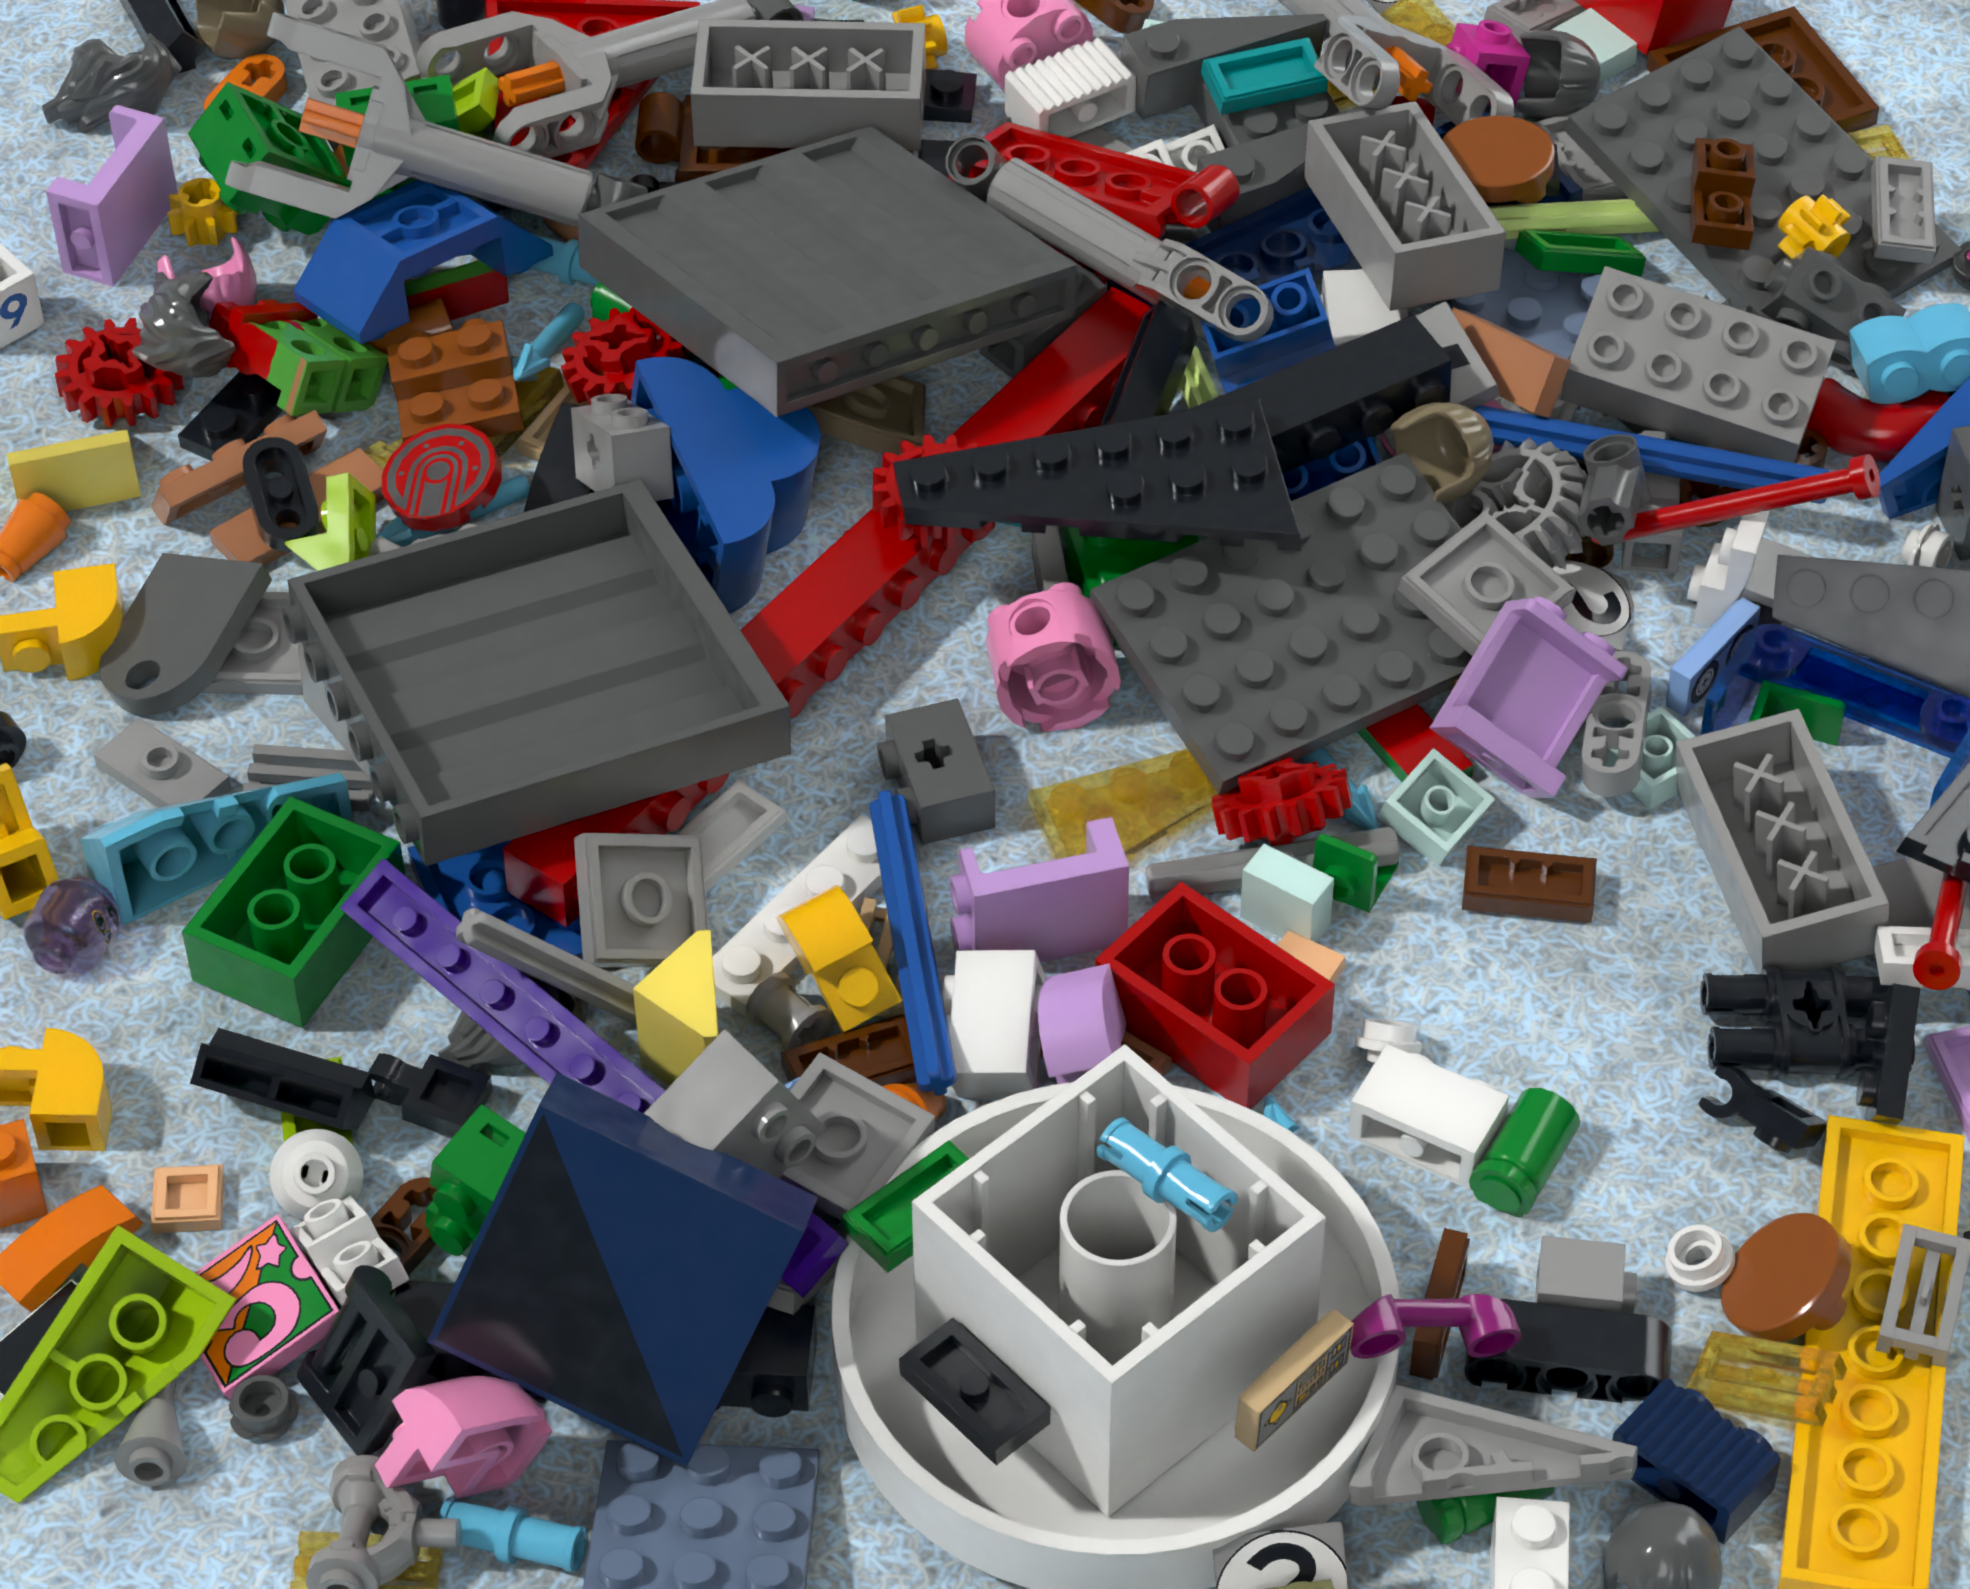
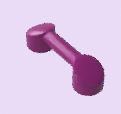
[1350,1294,1522,1359]

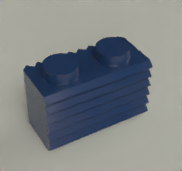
[1612,1379,1781,1545]

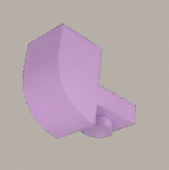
[1038,964,1127,1084]

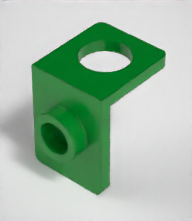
[1748,680,1846,746]
[1313,834,1399,913]

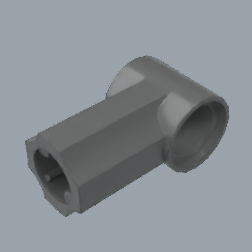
[1577,434,1651,546]

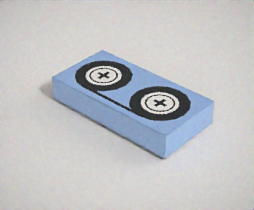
[1666,597,1761,717]

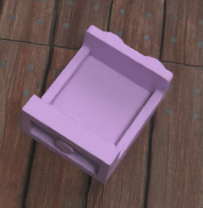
[46,105,178,287]
[1430,596,1628,798]
[949,817,1129,962]

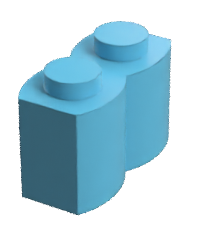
[1849,303,1970,404]

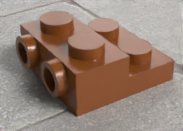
[386,318,525,442]

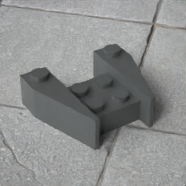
[1120,14,1370,232]

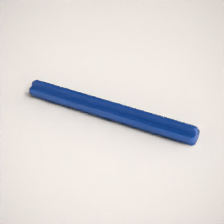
[1474,405,1830,504]
[869,790,957,1096]

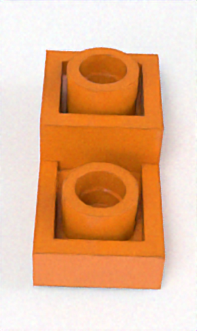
[0,1185,144,1313]

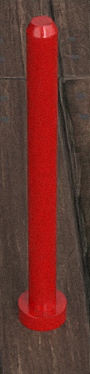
[1591,454,1880,545]
[1913,872,1968,990]

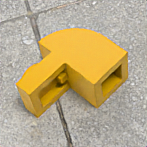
[0,563,124,681]
[0,763,65,920]
[775,885,902,1032]
[0,1028,112,1151]

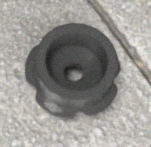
[229,1375,299,1442]

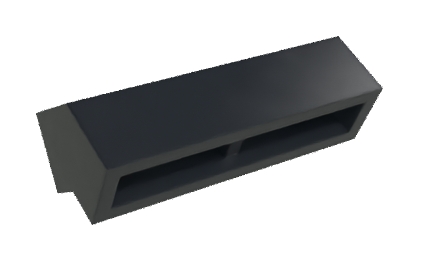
[119,0,206,75]
[1100,300,1197,426]
[190,1028,375,1130]

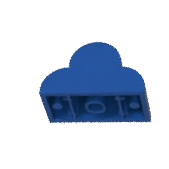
[631,357,821,614]

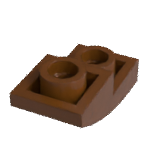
[1690,138,1756,250]

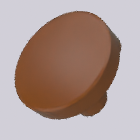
[1442,116,1555,204]
[1721,1213,1851,1348]

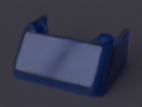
[1700,624,1970,809]

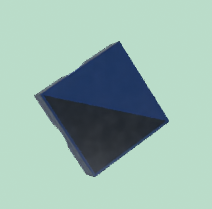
[427,1072,818,1466]

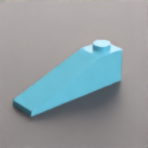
[80,772,352,926]

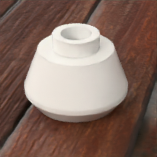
[270,1129,364,1221]

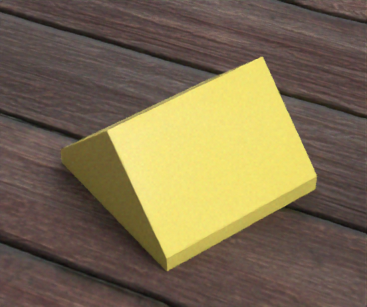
[6,429,141,512]
[633,930,719,1086]

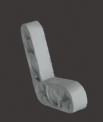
[1581,651,1652,797]

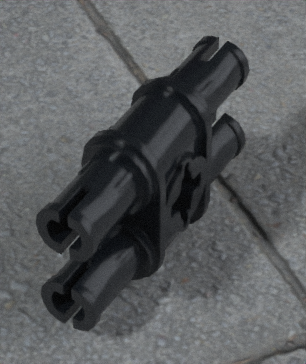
[1700,966,1915,1080]

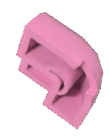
[374,1376,552,1499]

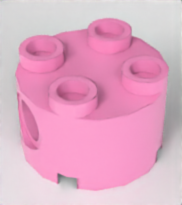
[965,0,1093,93]
[986,582,1121,732]

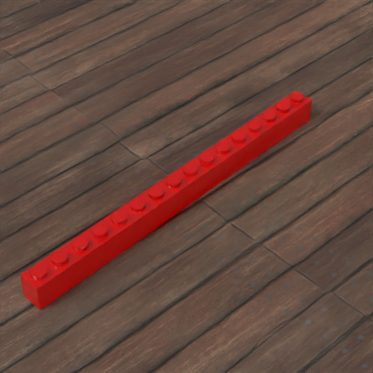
[503,287,1152,928]

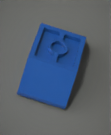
[293,180,553,344]
[1199,268,1382,501]

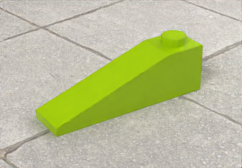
[0,1225,237,1504]

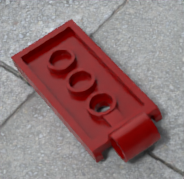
[948,122,1240,238]

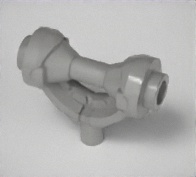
[306,1455,461,1589]

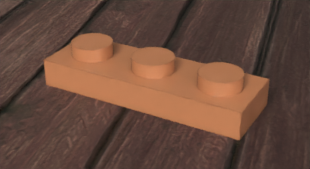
[151,410,327,525]

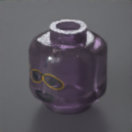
[22,876,121,974]

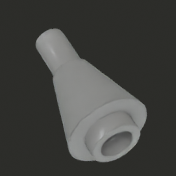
[114,1378,186,1487]

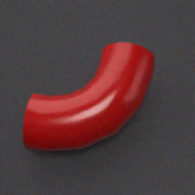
[1807,378,1950,462]

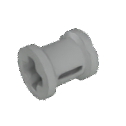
[746,972,833,1051]

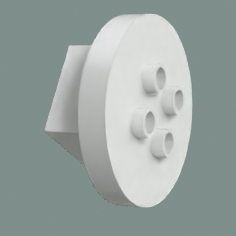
[832,1044,1400,1589]

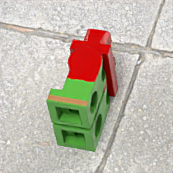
[208,299,388,416]

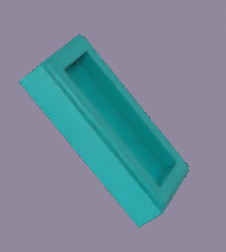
[1201,37,1328,115]

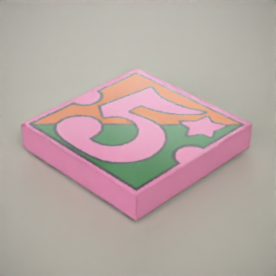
[195,1214,340,1401]

